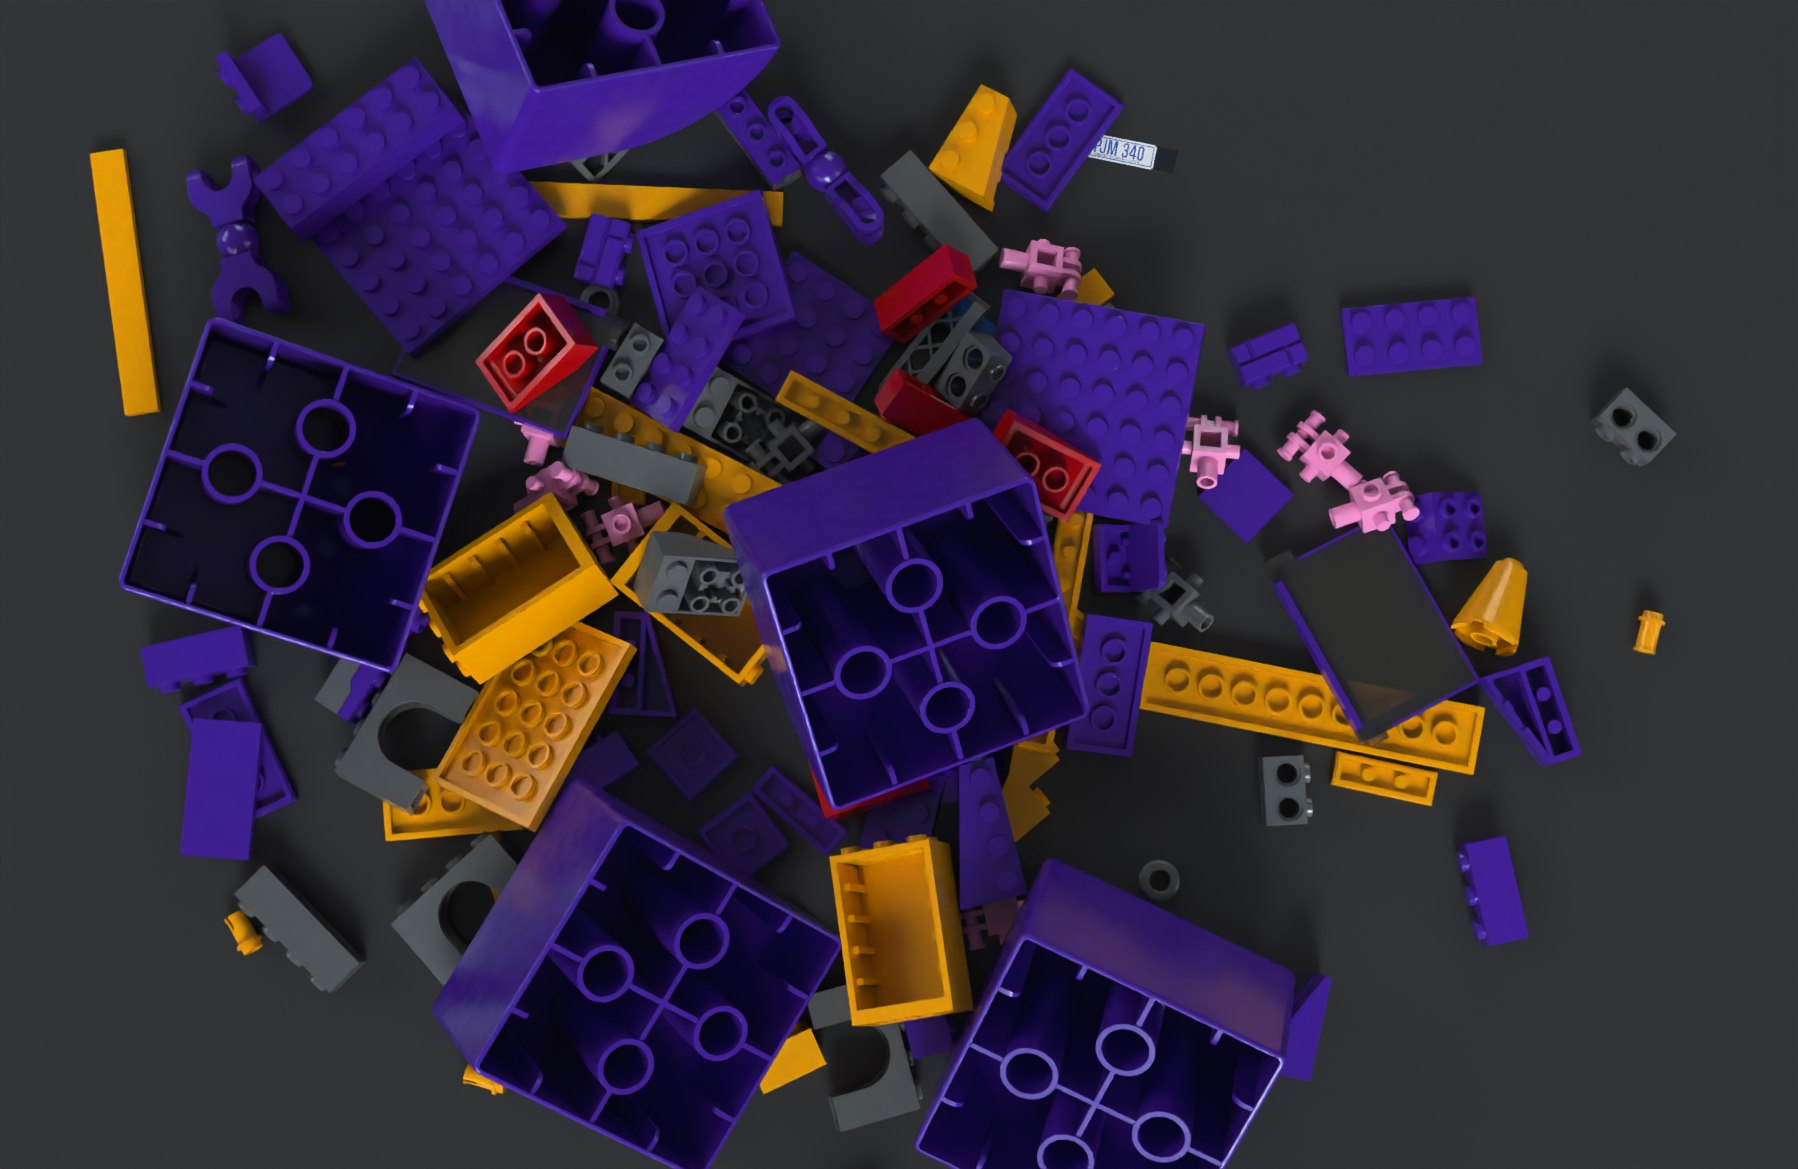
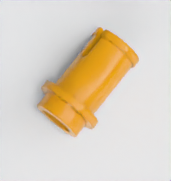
[1633,610,1666,655]
[224,910,263,956]
[463,1063,506,1095]

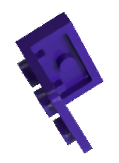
[215,34,314,123]
[1405,492,1487,565]
[1093,520,1167,593]

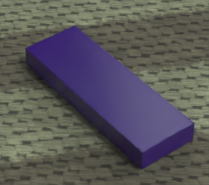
[751,764,850,857]

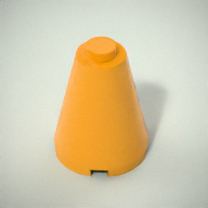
[1451,558,1528,656]

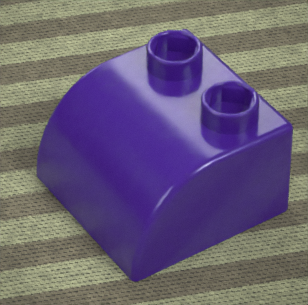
[424,0,781,174]
[118,317,481,672]
[723,418,1089,810]
[432,778,841,1169]
[914,858,1296,1169]

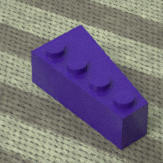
[958,757,1028,911]

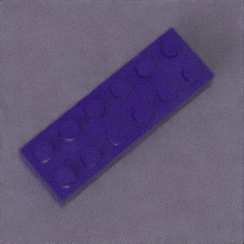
[253,56,464,242]

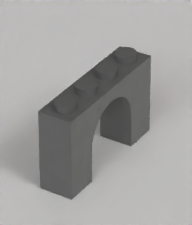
[335,653,479,816]
[391,830,523,986]
[805,982,923,1132]

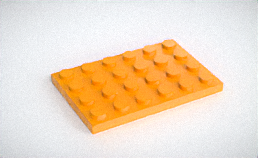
[430,622,637,833]

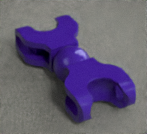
[767,96,884,245]
[186,154,290,325]

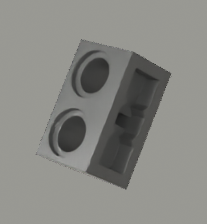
[600,323,664,402]
[934,331,1013,412]
[1591,387,1677,467]
[1258,755,1313,826]

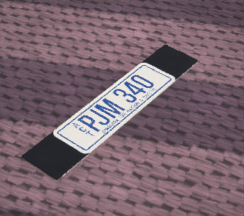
[1088,135,1178,174]

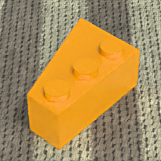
[928,84,1017,212]

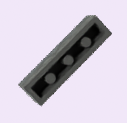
[880,150,999,277]
[561,422,707,506]
[234,864,366,993]

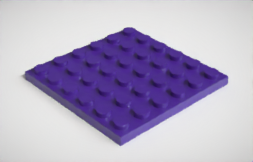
[310,82,567,358]
[981,289,1206,528]

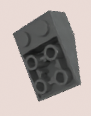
[681,367,794,470]
[633,531,747,617]

